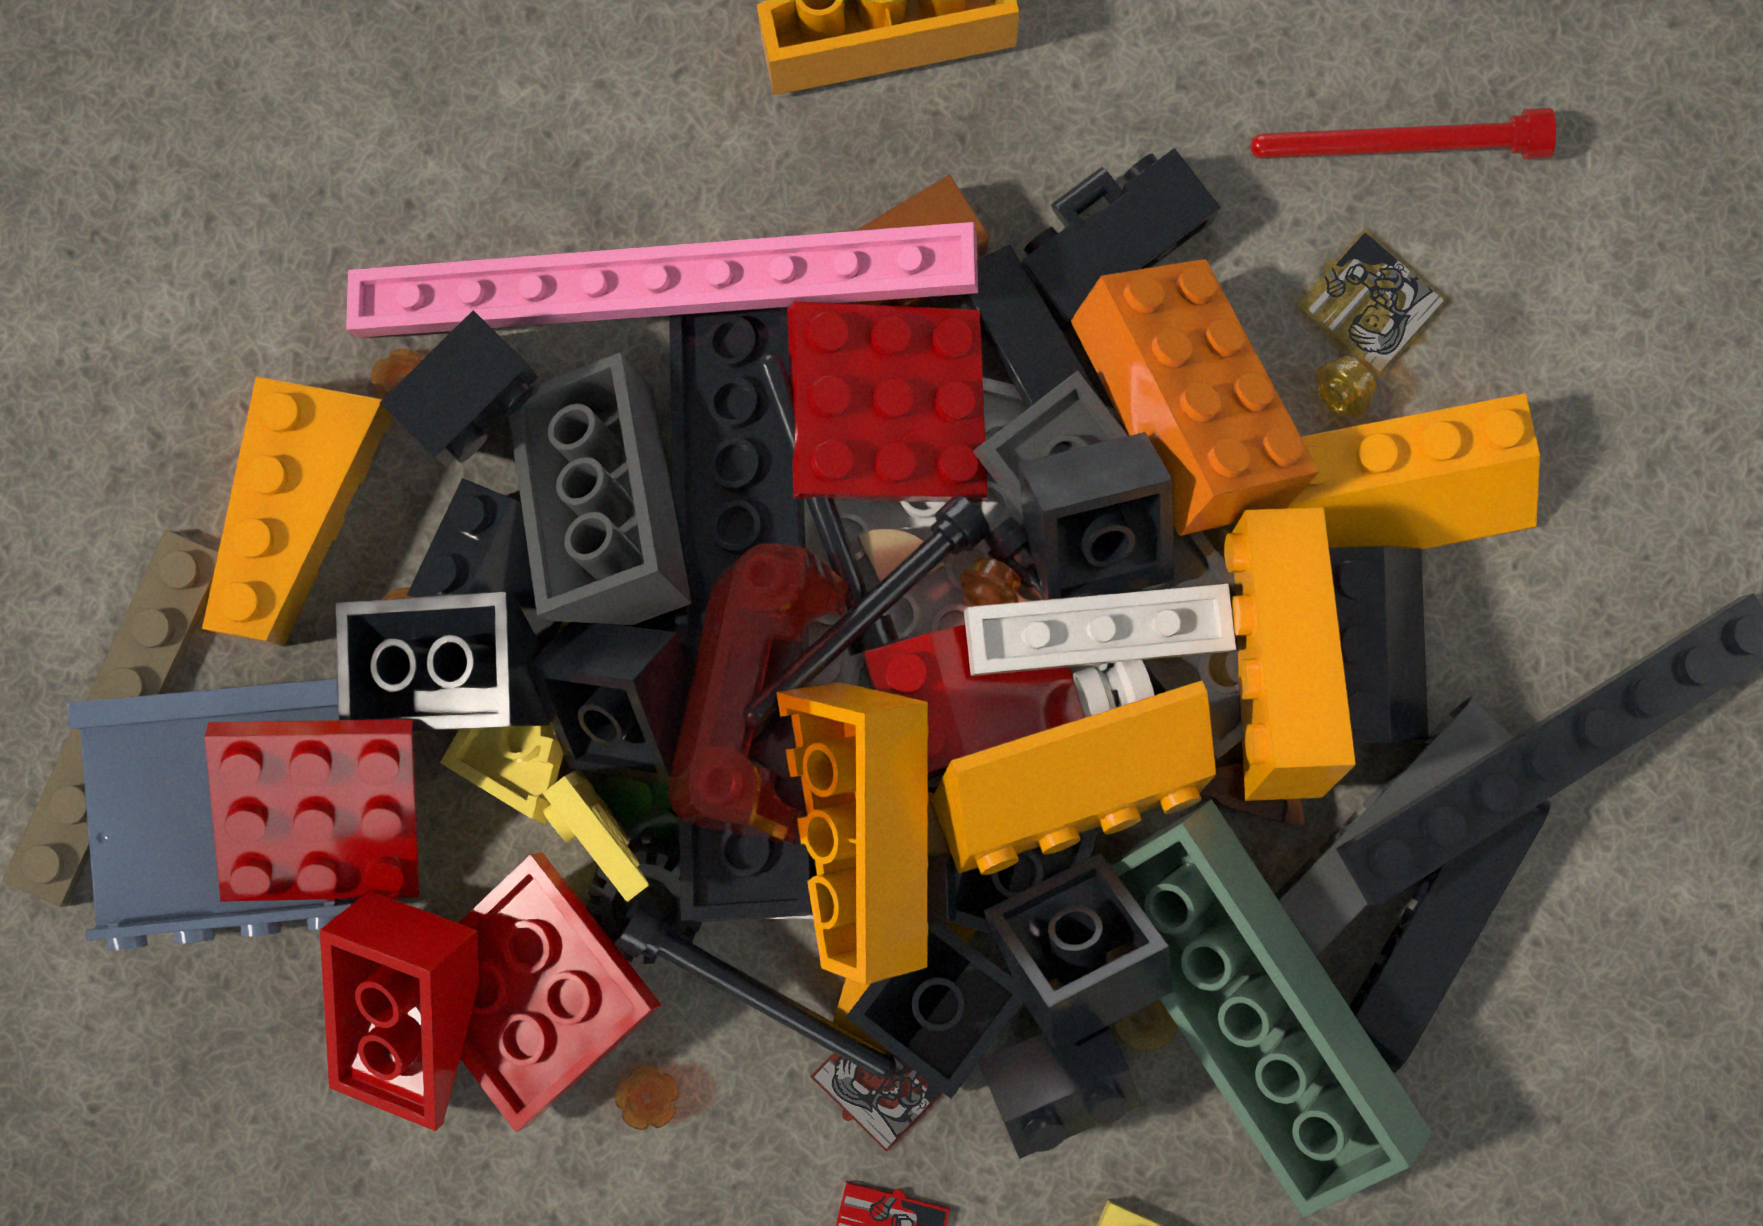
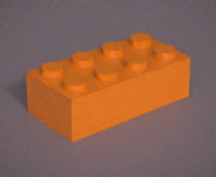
[1071,259,1319,536]

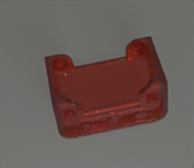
[668,543,849,845]

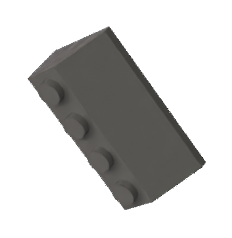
[509,352,692,625]

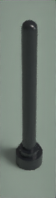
[757,353,899,656]
[742,495,991,728]
[612,898,896,1078]

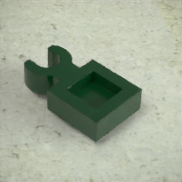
[594,775,680,849]

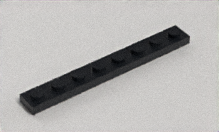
[1336,593,1763,906]

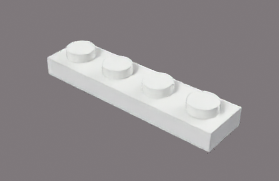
[964,584,1236,676]

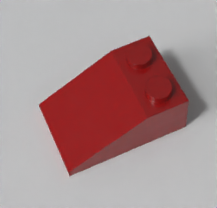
[863,624,1085,777]
[320,890,479,1132]

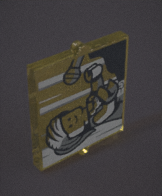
[1296,229,1447,377]

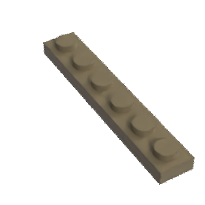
[2,530,218,907]

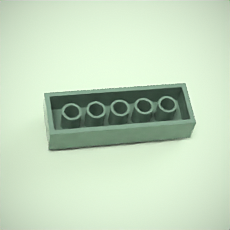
[1108,799,1433,1218]

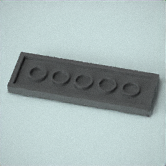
[973,371,1244,759]

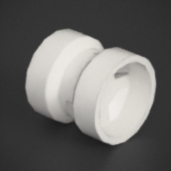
[1073,660,1154,718]

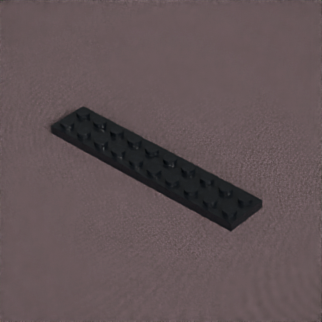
[669,307,816,923]

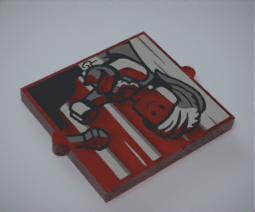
[810,1053,942,1152]

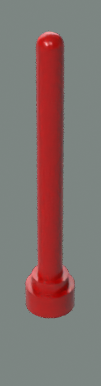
[1250,108,1556,160]

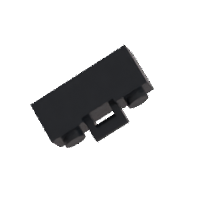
[1022,148,1221,332]

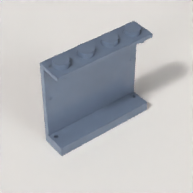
[67,679,357,951]

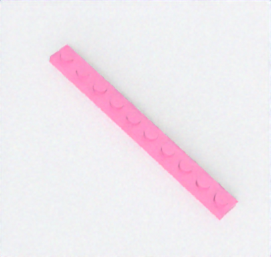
[346,222,978,338]

